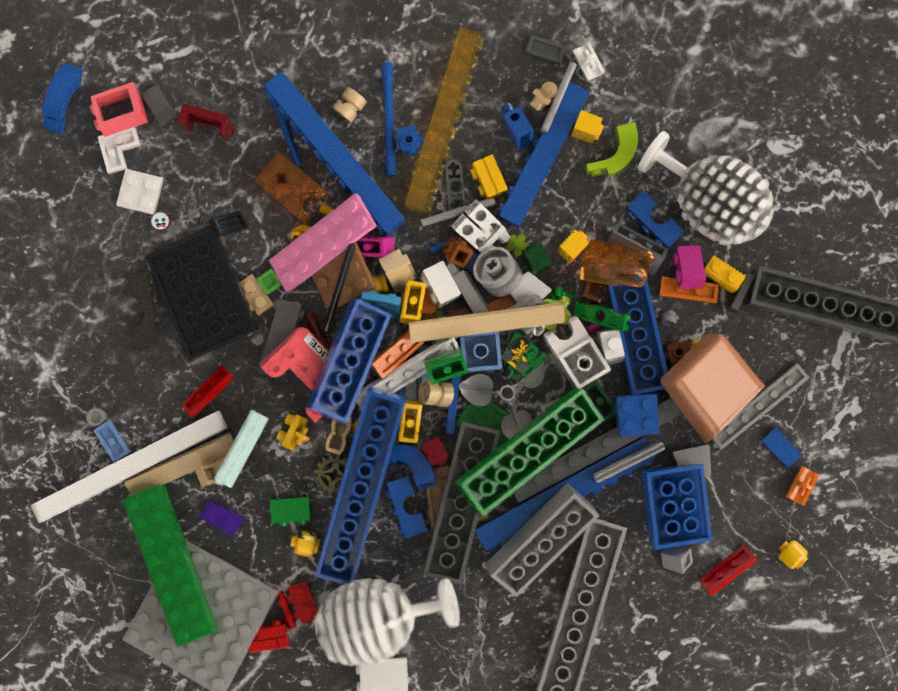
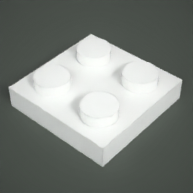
[116,169,164,215]

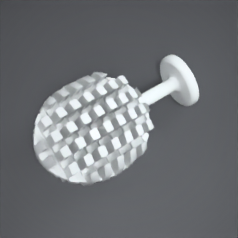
[638,131,774,245]
[315,578,459,666]

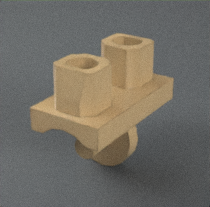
[529,82,558,111]

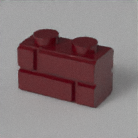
[422,437,448,468]

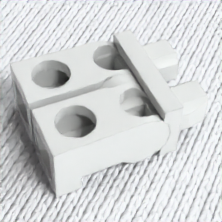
[451,199,510,253]

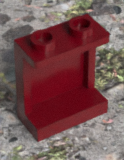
[178,104,235,142]

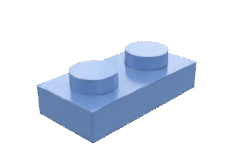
[93,420,131,463]

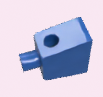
[501,103,534,151]

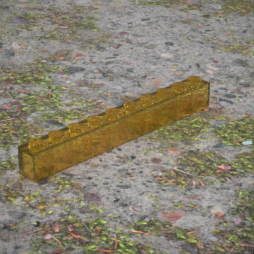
[404,27,484,216]

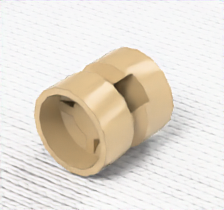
[332,87,367,123]
[418,379,454,407]

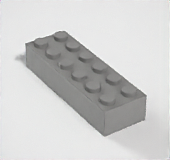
[485,483,600,597]

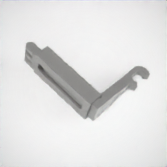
[447,263,543,314]

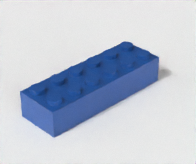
[605,274,668,396]
[306,299,391,423]

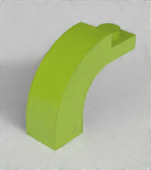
[585,122,638,178]

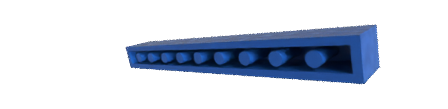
[475,437,655,552]

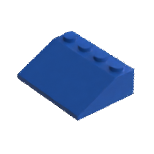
[640,464,712,550]

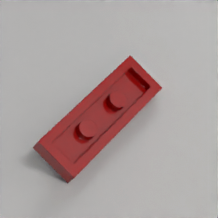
[181,365,234,419]
[699,545,757,596]

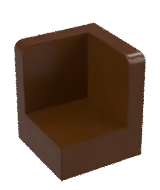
[580,278,606,305]

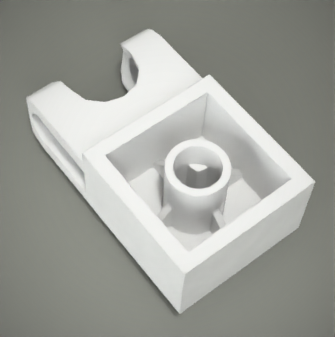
[543,316,611,388]

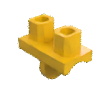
[276,414,310,451]

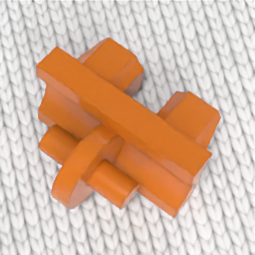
[785,466,819,506]

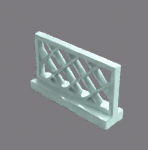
[214,410,269,488]

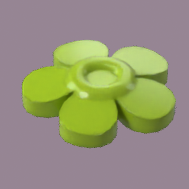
[507,234,528,256]

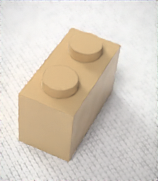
[378,249,416,293]

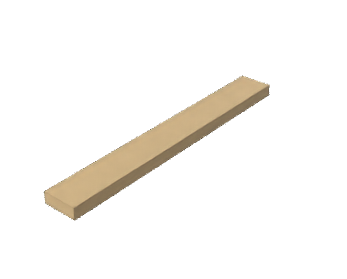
[409,302,565,343]

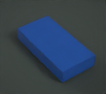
[760,427,802,468]

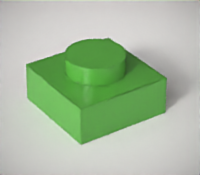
[256,269,282,296]

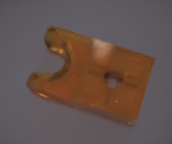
[254,152,329,224]
[579,240,655,287]

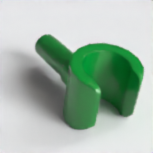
[551,287,576,300]

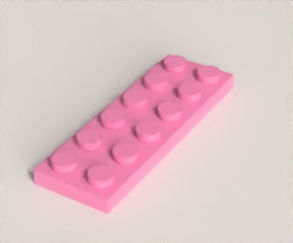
[269,193,377,292]

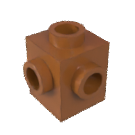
[442,236,474,268]

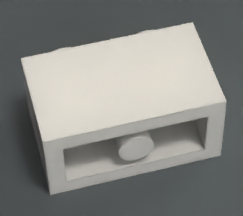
[420,261,461,308]

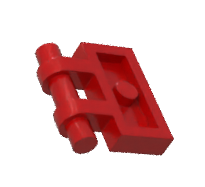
[277,580,319,629]

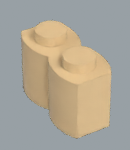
[326,417,353,455]

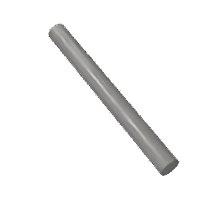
[541,62,577,133]
[421,197,495,227]

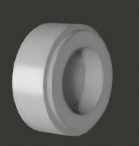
[86,408,107,427]

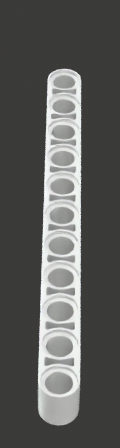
[31,411,228,523]

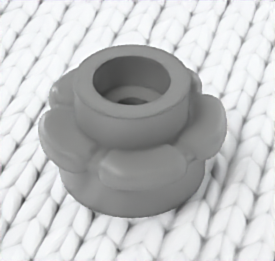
[660,310,679,326]

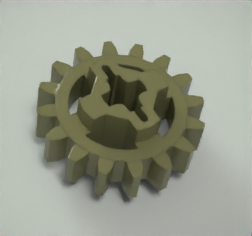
[314,454,347,496]

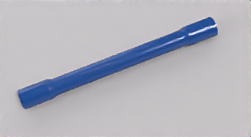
[381,62,397,177]

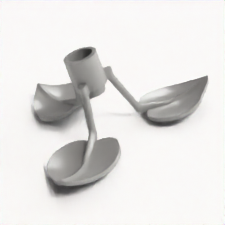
[459,362,545,439]

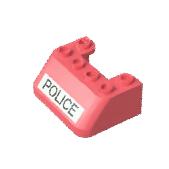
[260,327,329,423]

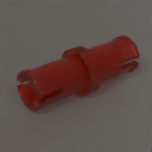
[303,312,331,349]

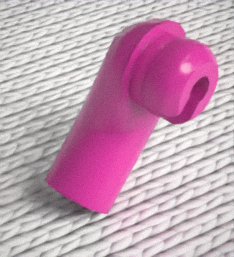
[585,310,605,334]

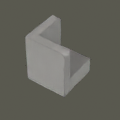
[661,545,693,574]

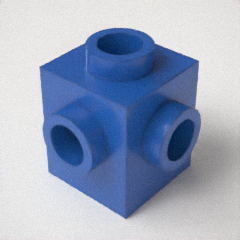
[395,125,423,156]

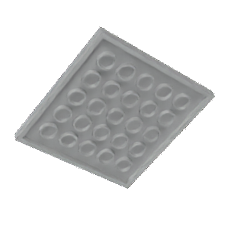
[122,539,280,691]

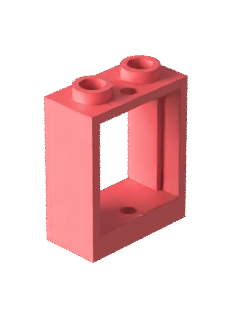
[90,82,148,137]

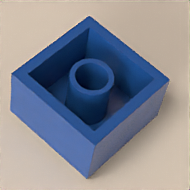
[614,394,660,437]

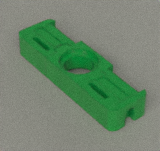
[574,300,630,331]

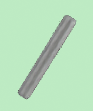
[593,441,665,483]

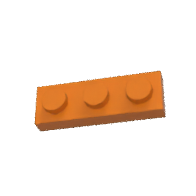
[659,277,719,304]
[371,329,424,379]

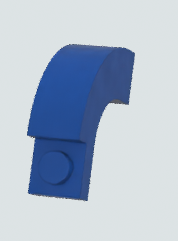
[42,63,83,134]
[387,444,438,489]

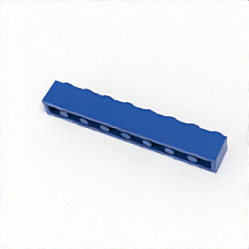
[497,82,590,229]

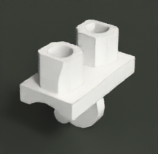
[572,42,605,82]

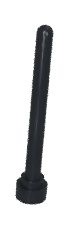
[319,243,356,332]

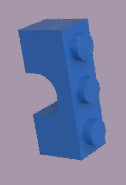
[625,191,684,248]
[385,475,428,539]

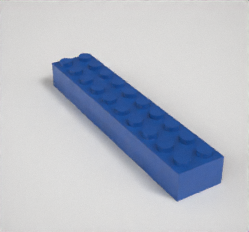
[264,71,406,236]
[315,387,407,585]

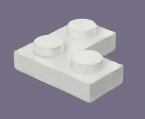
[98,127,141,174]

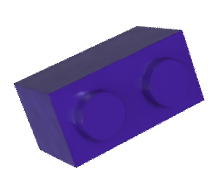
[199,500,246,536]

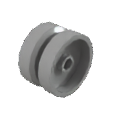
[473,247,522,297]

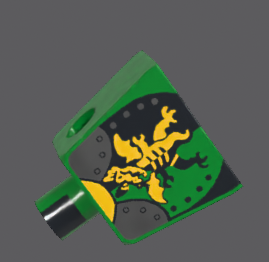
[501,332,548,381]

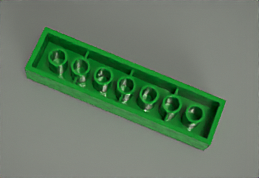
[454,388,604,516]
[123,485,219,648]

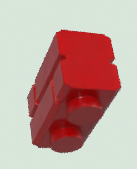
[249,620,290,653]

